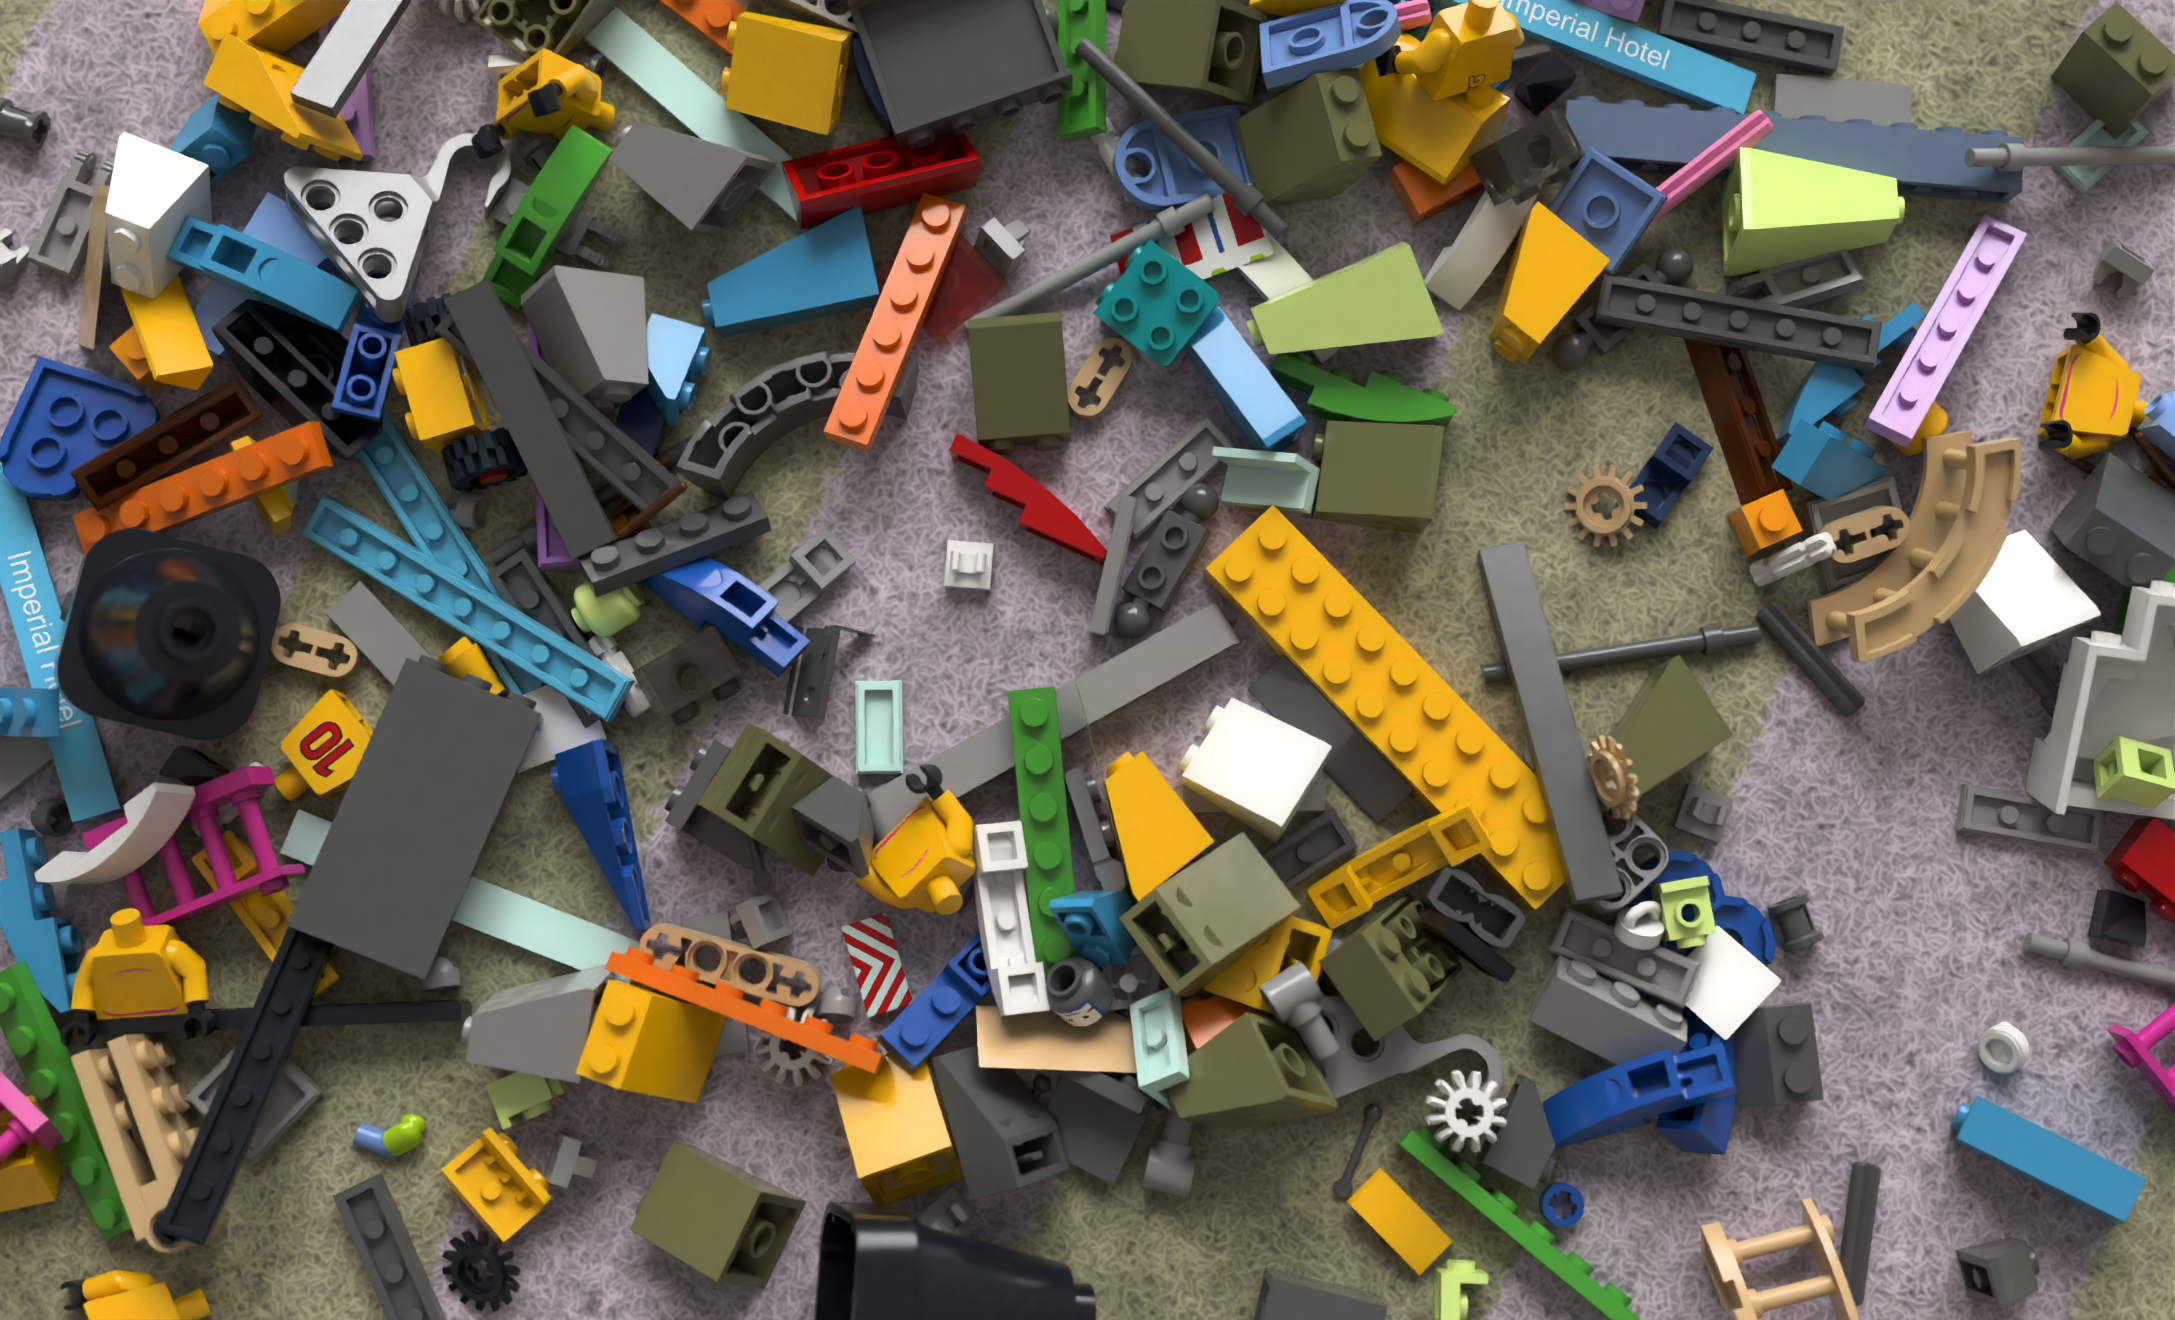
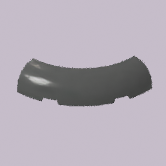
[676,352,918,500]

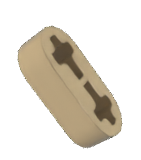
[1067,337,1132,420]
[1819,505,1910,563]
[271,623,362,679]

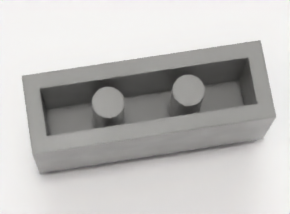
[1530,955,1687,1065]

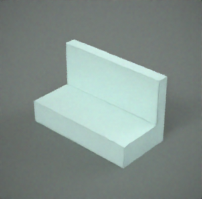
[1212,446,1320,514]
[1129,987,1190,1109]

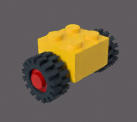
[392,291,529,491]

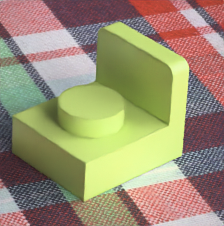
[1433,1259,1488,1320]

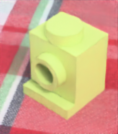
[2093,736,2175,809]
[1650,876,1717,949]
[485,1072,567,1130]

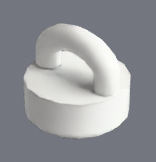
[1614,901,1665,950]
[1977,1021,2030,1074]

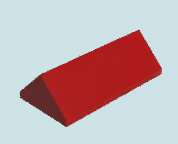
[781,131,981,230]

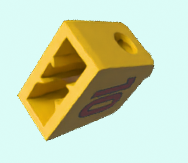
[274,689,373,801]

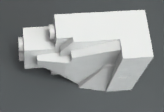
[2026,581,2175,820]

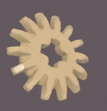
[1564,464,1648,547]
[1587,735,1639,820]

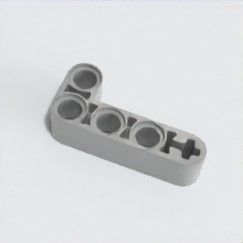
[1523,742,1669,916]

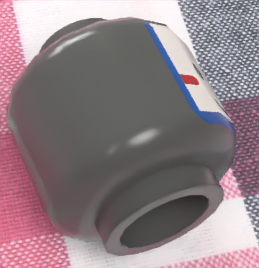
[1045,956,1113,1027]

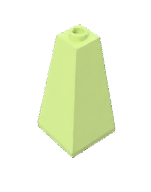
[1721,147,1905,276]
[1246,242,1444,355]

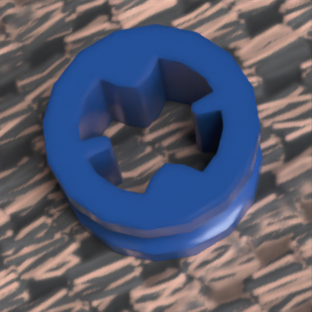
[1539,1182,1585,1227]

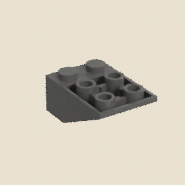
[932,1045,1069,1200]

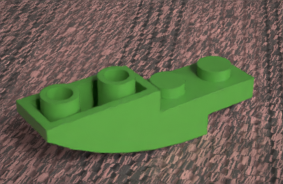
[481,125,614,310]
[1270,352,1457,426]

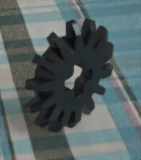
[442,1230,521,1312]

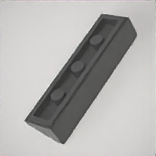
[1248,655,1414,824]

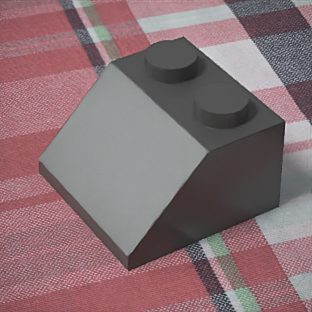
[1734,1003,1824,1106]

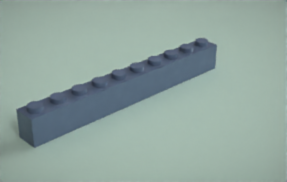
[1556,96,2024,203]

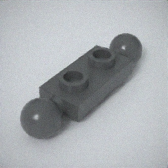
[1552,249,1693,370]
[1113,483,1219,639]

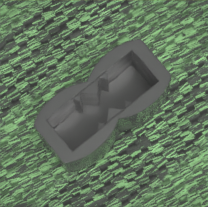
[1420,868,1526,948]

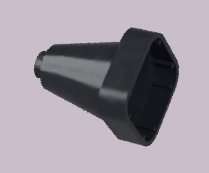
[54,528,281,740]
[814,1202,1096,1320]

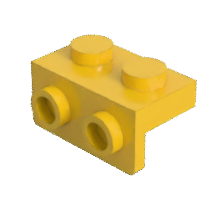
[439,1127,552,1246]

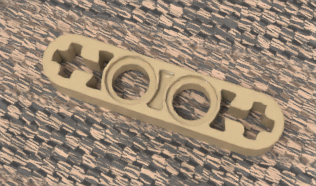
[639,923,822,1006]

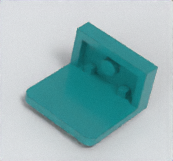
[1093,239,1220,367]

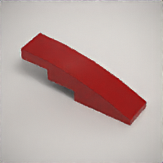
[949,433,1107,565]

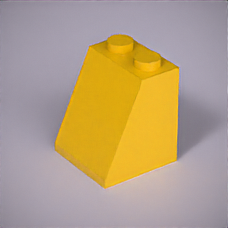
[720,11,853,135]
[1489,201,1611,365]
[1104,751,1214,903]
[575,980,728,1104]
[830,1051,963,1205]

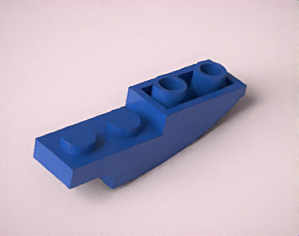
[331,261,422,422]
[640,556,810,678]
[876,931,992,1073]
[1543,1043,1738,1149]

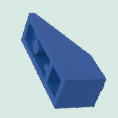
[1656,1006,1735,1155]

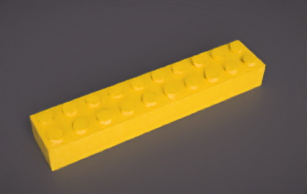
[1203,505,1566,911]

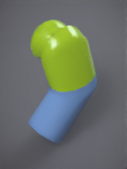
[353,1114,426,1158]

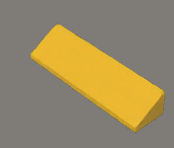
[107,251,213,391]

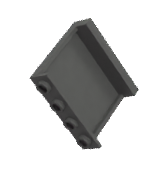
[846,0,1073,149]

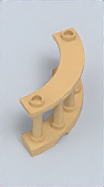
[1807,430,2022,663]
[1701,1198,1860,1320]

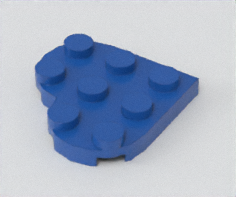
[0,356,160,501]
[1628,851,1776,995]

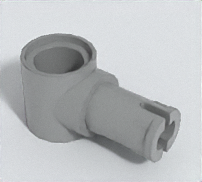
[1258,961,1340,1061]
[1141,1109,1197,1198]

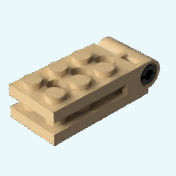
[70,1032,225,1253]

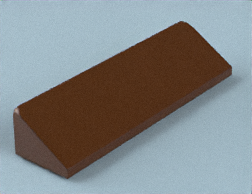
[1683,338,1793,505]
[70,376,263,512]

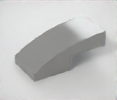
[759,527,857,624]

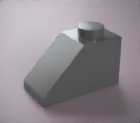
[791,776,874,879]
[1476,1075,1556,1189]
[1956,1237,2040,1309]

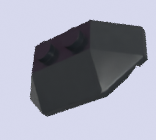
[212,299,383,462]

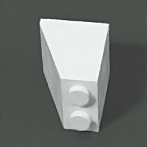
[105,132,212,299]
[1949,530,2101,674]
[1178,698,1332,844]

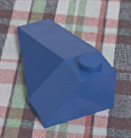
[551,739,651,932]

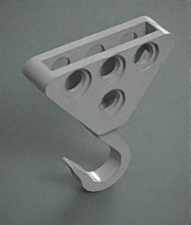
[284,133,511,323]
[1314,939,1503,1114]

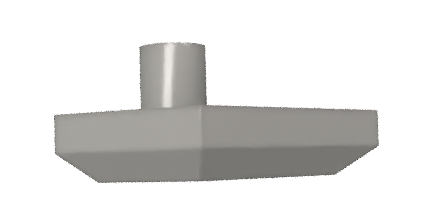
[1102,945,1161,1011]

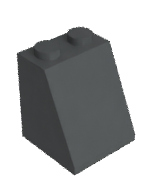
[2051,451,2175,590]
[1254,1267,1393,1320]

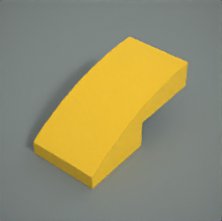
[1346,1168,1453,1276]

